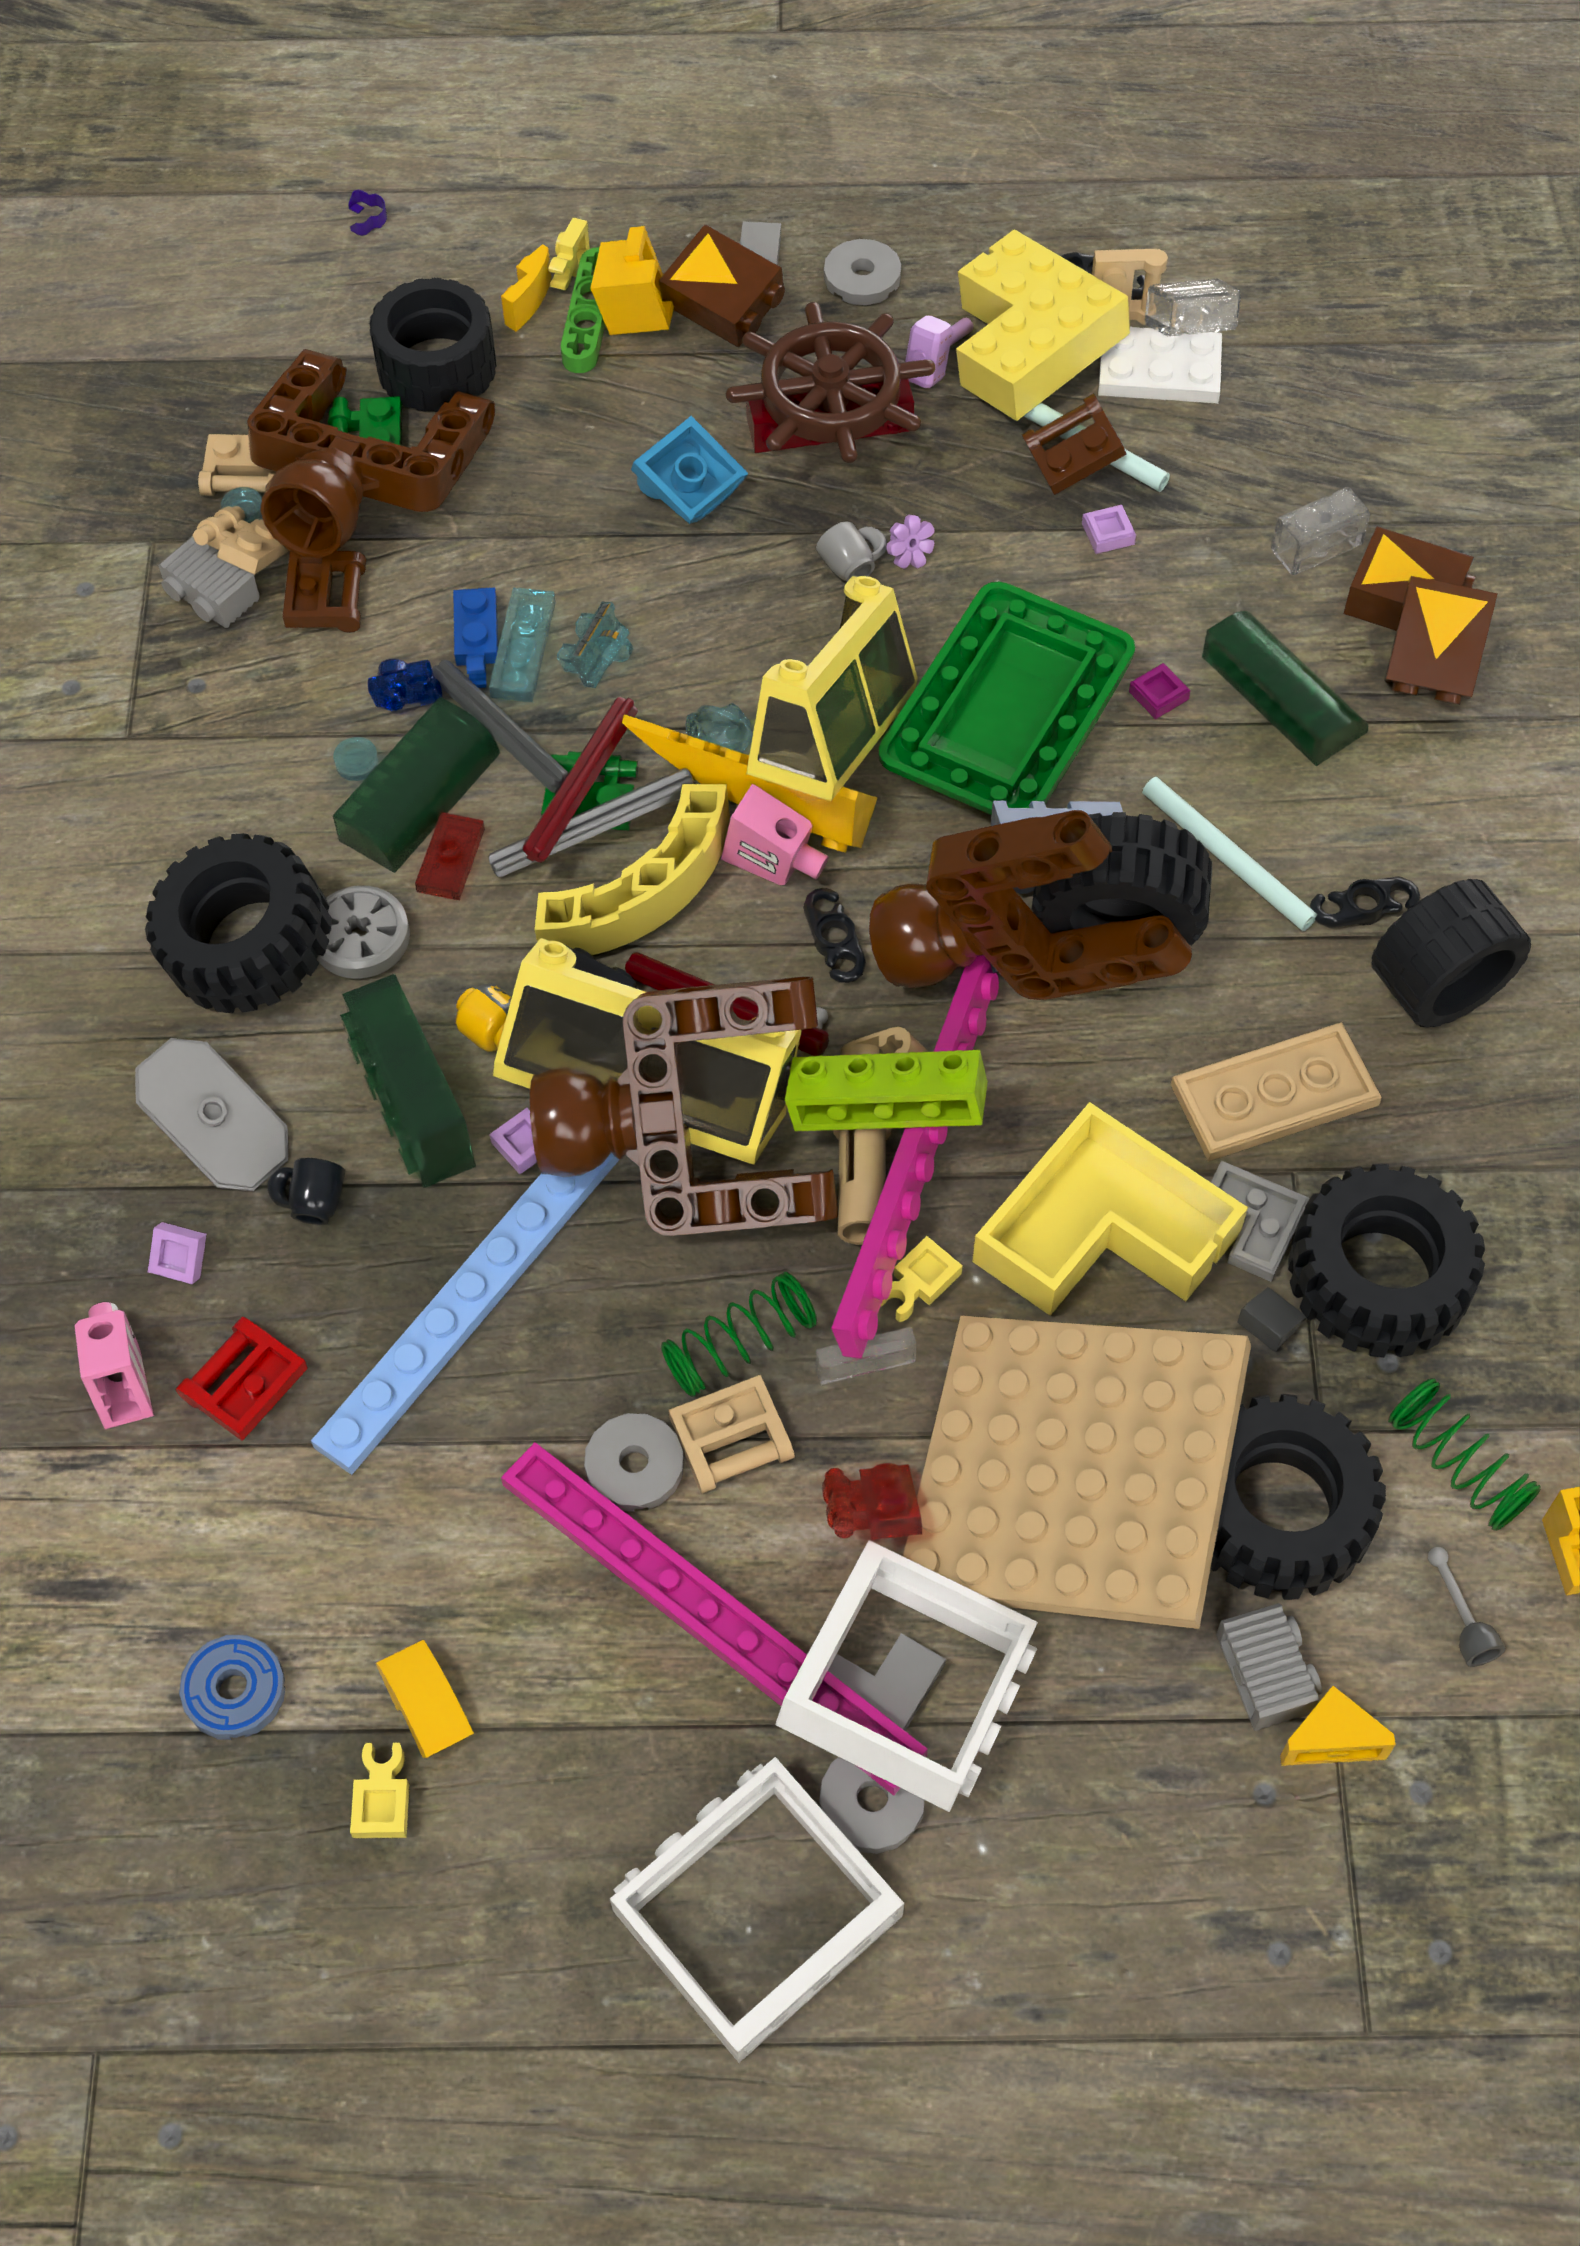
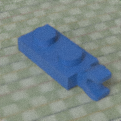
[453,587,499,688]

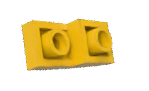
[501,244,552,332]
[375,1639,474,1758]

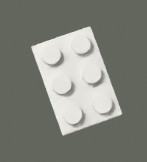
[1098,327,1222,404]

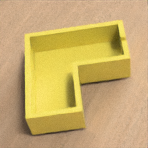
[956,229,1130,421]
[972,1102,1248,1316]

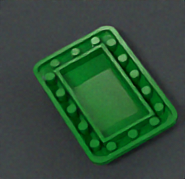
[878,581,1136,815]

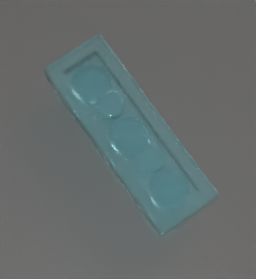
[489,587,556,702]

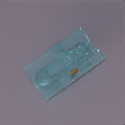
[557,601,633,688]

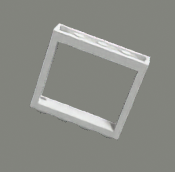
[775,1540,1038,1812]
[610,1757,904,2063]

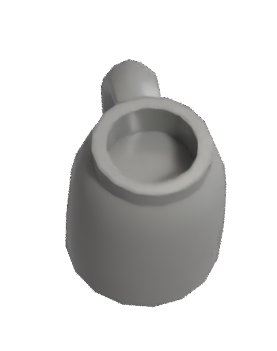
[816,521,887,582]

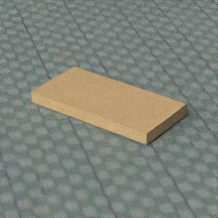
[1171,1022,1382,1162]

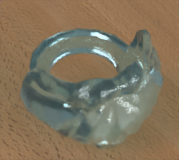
[685,703,753,753]

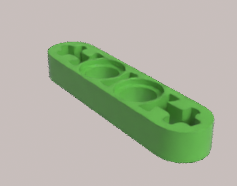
[561,247,605,373]

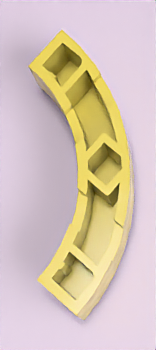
[535,784,730,955]

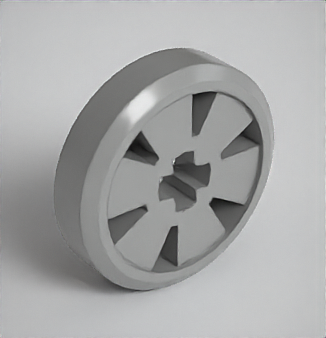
[317,886,410,979]

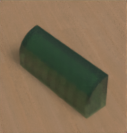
[1202,611,1368,766]
[333,697,500,873]

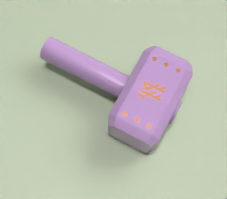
[905,316,973,388]

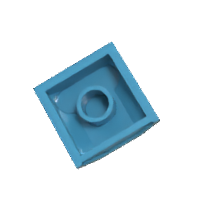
[631,416,748,524]

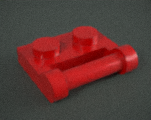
[175,1317,308,1441]

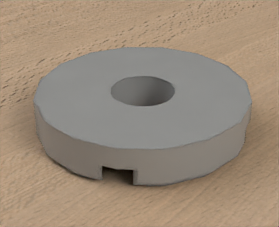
[824,239,901,305]
[584,1413,684,1512]
[819,1757,925,1854]

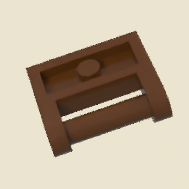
[1021,393,1127,495]
[283,551,366,633]

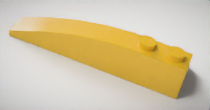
[622,714,878,853]

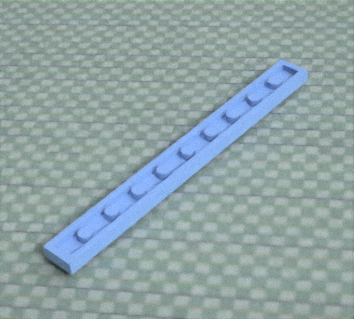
[311,1153,620,1475]

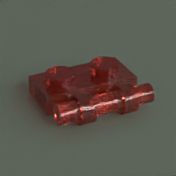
[821,1463,922,1540]

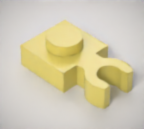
[548,218,590,290]
[881,1236,963,1322]
[350,1743,410,1838]

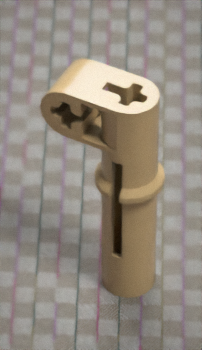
[833,1027,929,1245]

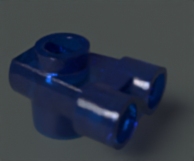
[368,659,443,711]

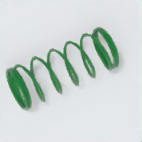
[661,1272,817,1397]
[1388,1378,1541,1531]

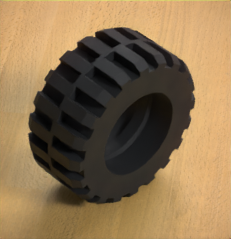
[1032,812,1212,946]
[145,833,331,1013]
[1288,1164,1485,1358]
[1211,1394,1386,1600]

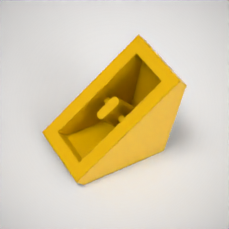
[1280,1686,1396,1766]

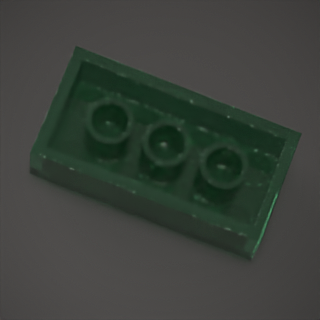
[340,973,476,1188]

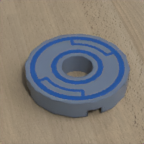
[179,1635,285,1740]

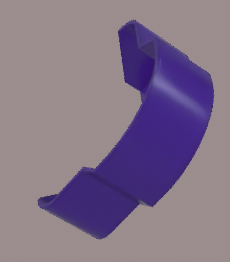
[348,189,387,236]

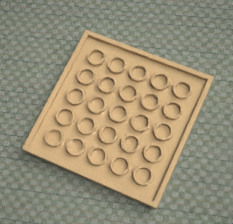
[903,1316,1251,1629]

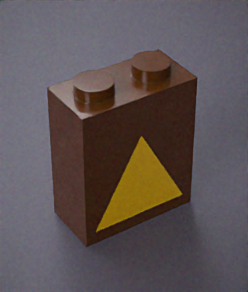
[659,224,785,348]
[1343,526,1476,631]
[1384,576,1498,705]

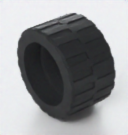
[369,278,497,412]
[1371,879,1531,1028]

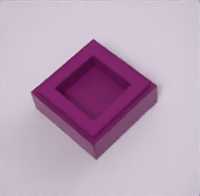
[1129,663,1190,719]

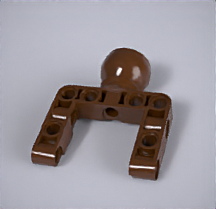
[247,349,495,558]
[869,810,1192,1000]
[530,977,838,1236]

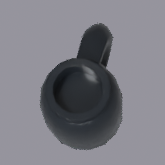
[267,1158,346,1225]

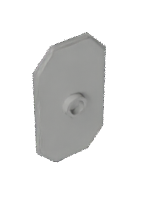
[135,1038,288,1191]

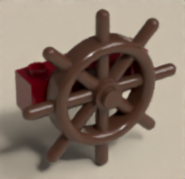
[726,302,935,463]

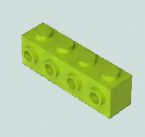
[785,1050,988,1131]

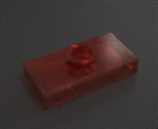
[415,812,485,900]

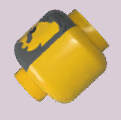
[455,983,524,1052]

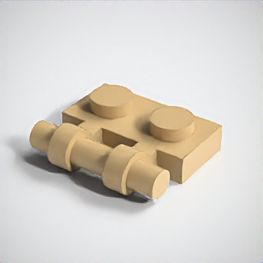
[193,506,290,575]

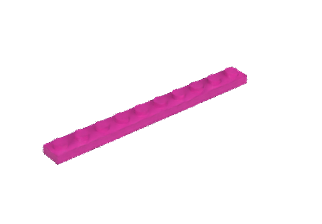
[831,955,999,1359]
[501,1442,928,1796]

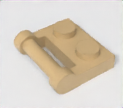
[1092,249,1168,325]
[198,434,276,496]
[669,1375,795,1494]

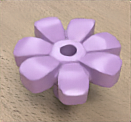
[887,515,934,569]

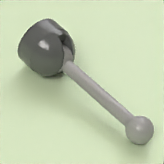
[1428,1547,1506,1667]

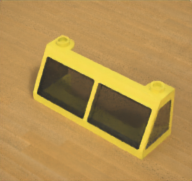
[746,576,918,801]
[493,938,801,1165]

